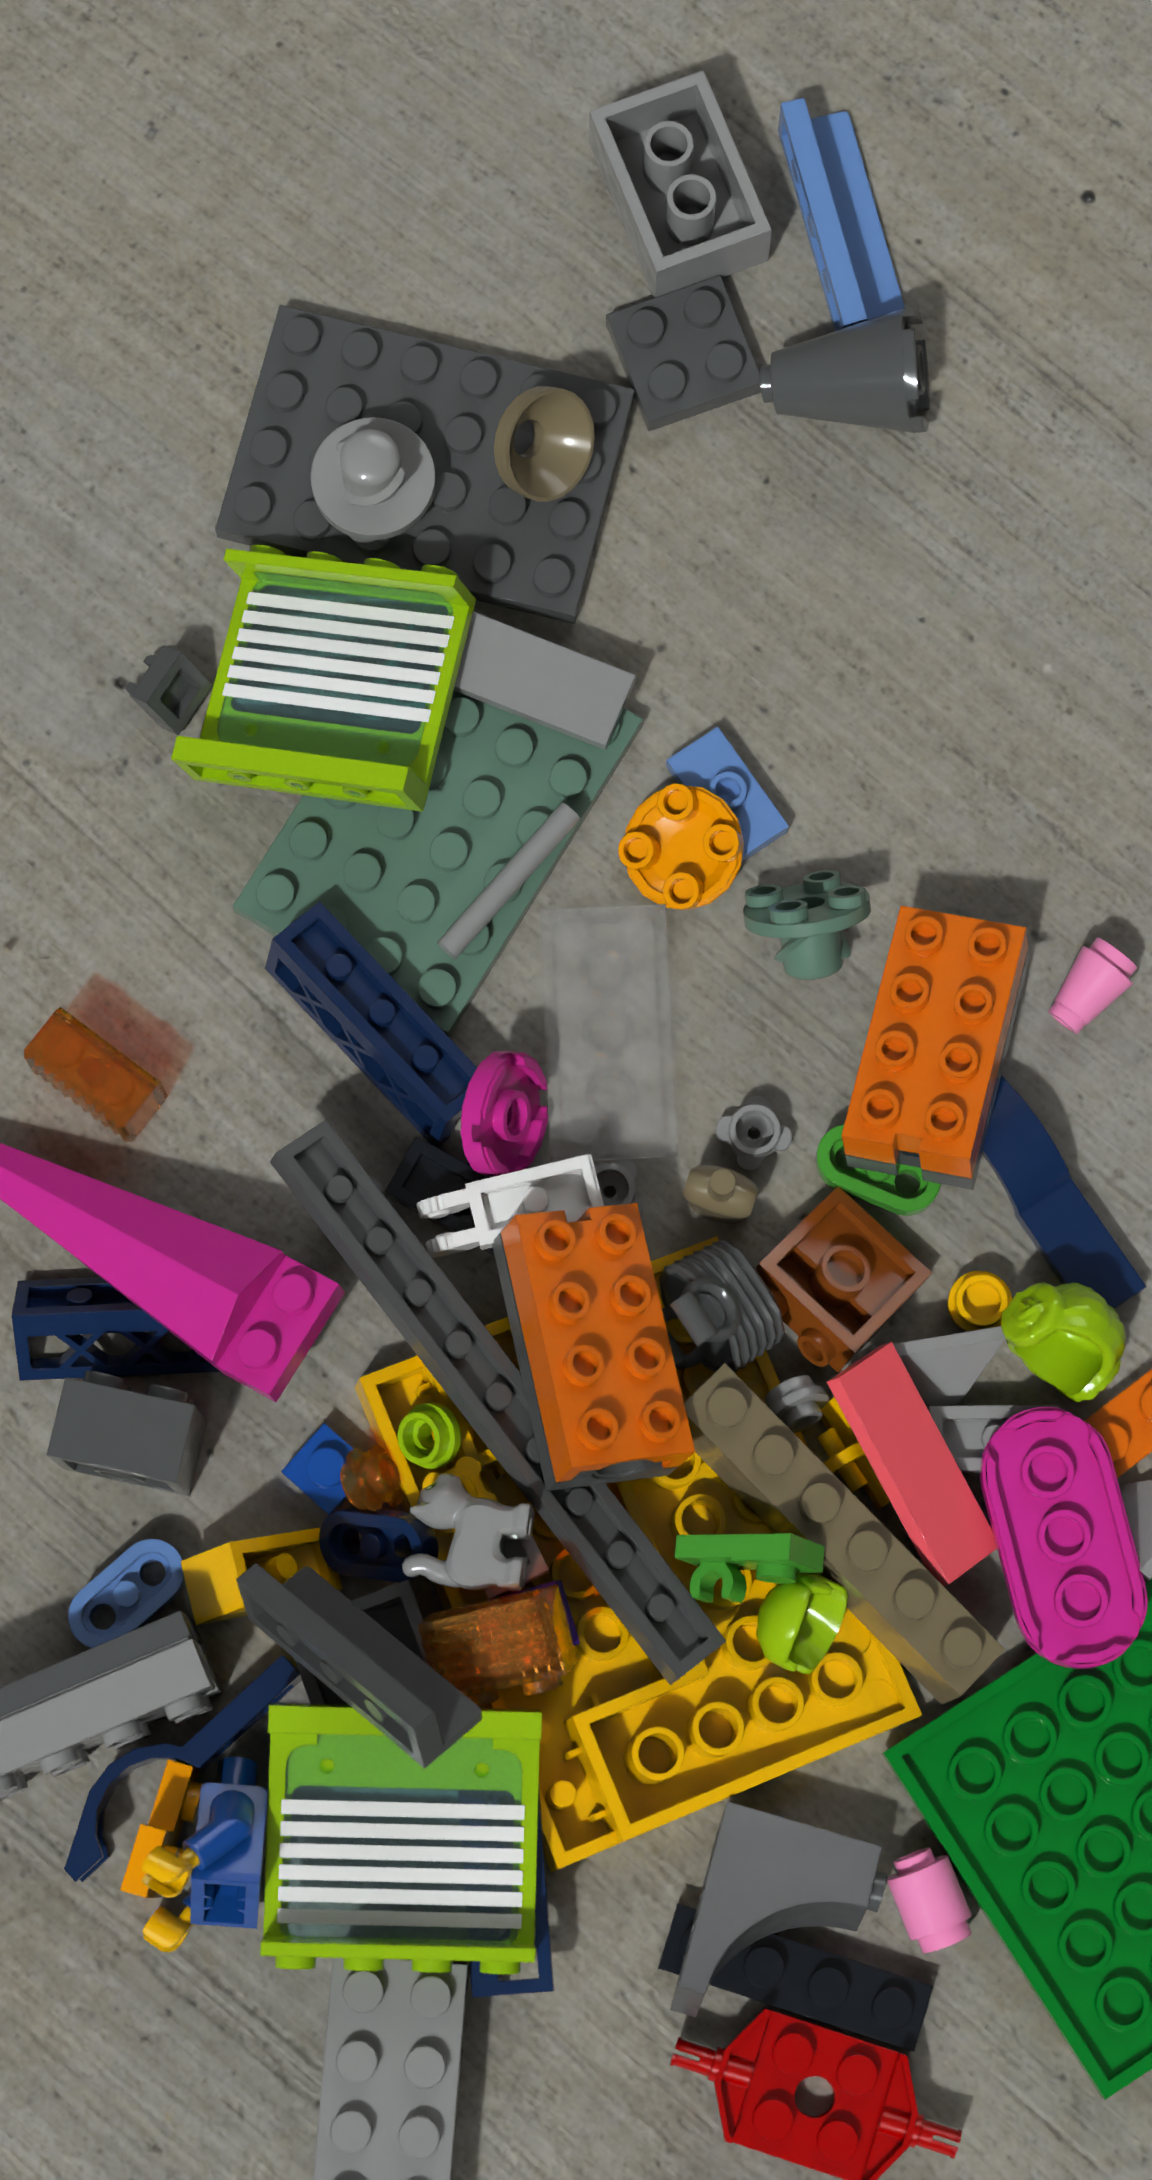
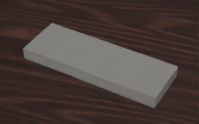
[400,605,636,750]

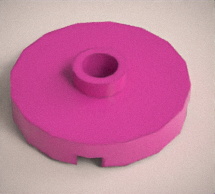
[460,1050,548,1178]

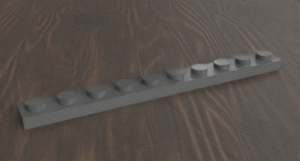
[270,1120,726,1685]

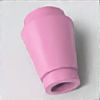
[1047,937,1137,1035]

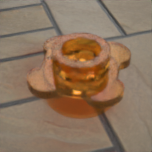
[340,1444,403,1511]

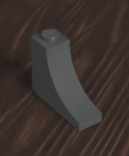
[670,1801,888,2017]

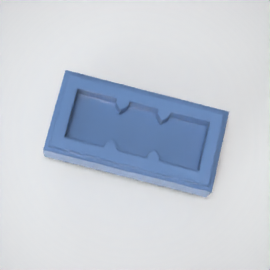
[666,727,789,862]

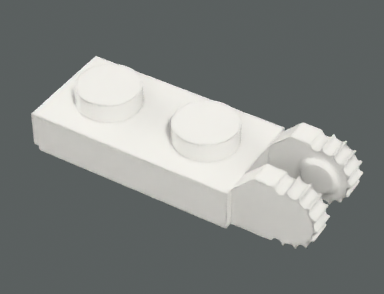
[416,1154,604,1258]

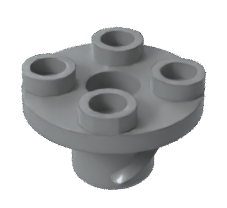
[311,417,436,543]

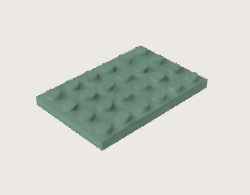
[233,605,643,1037]

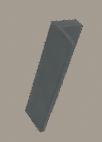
[236,1563,483,1769]

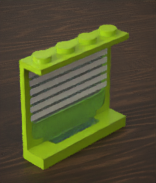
[171,545,476,812]
[260,1703,542,1974]

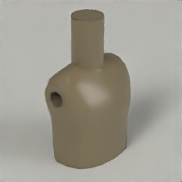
[683,1165,758,1224]

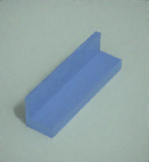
[778,98,905,331]

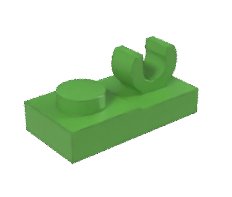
[674,1533,825,1603]

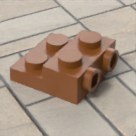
[755,1186,932,1373]

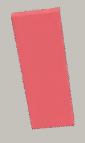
[827,1342,997,1586]

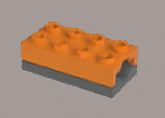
[841,905,1029,1190]
[492,1203,695,1491]

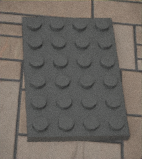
[215,305,635,624]

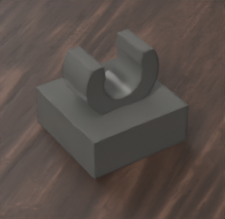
[125,645,213,736]

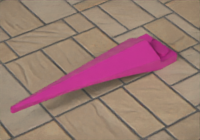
[0,1143,345,1403]

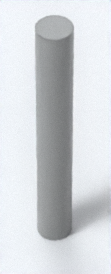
[437,803,580,960]

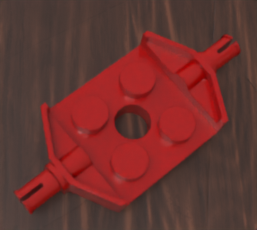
[670,2008,962,2180]

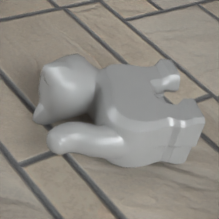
[402,1474,535,1591]

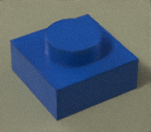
[281,1423,374,1515]

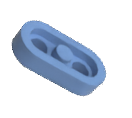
[68,1539,185,1648]

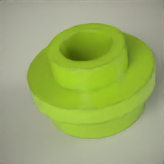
[397,1402,461,1469]

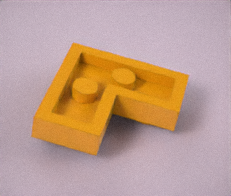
[120,1759,202,1898]

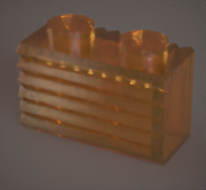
[24,1007,168,1142]
[418,1585,578,1707]

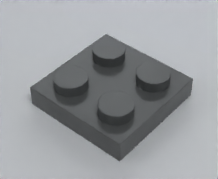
[606,275,761,432]

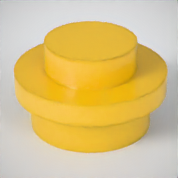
[947,1271,1012,1332]

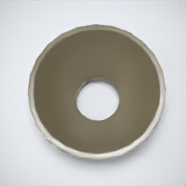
[494,386,595,502]

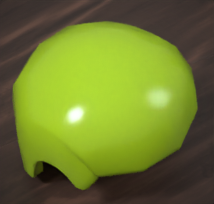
[756,1573,848,1674]

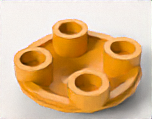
[618,784,744,910]

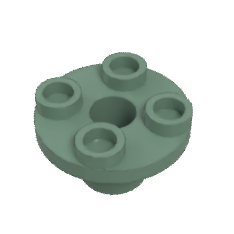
[743,870,871,980]

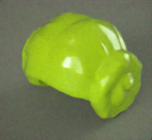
[1001,1282,1126,1402]

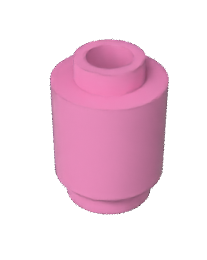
[887,1847,972,1953]

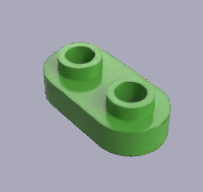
[815,1124,941,1216]

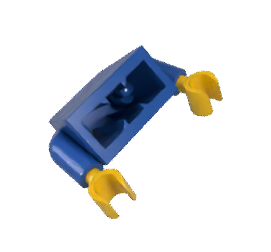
[142,1757,268,1952]

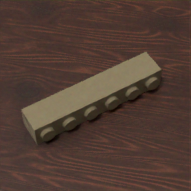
[684,1363,1005,1705]

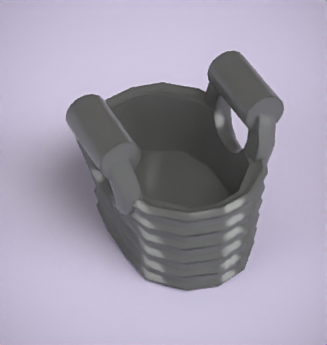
[659,1240,784,1374]

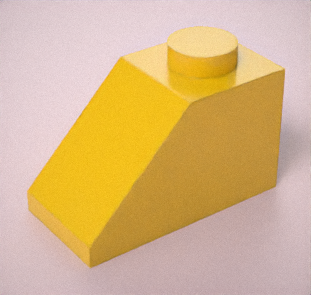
[180,1527,343,1625]

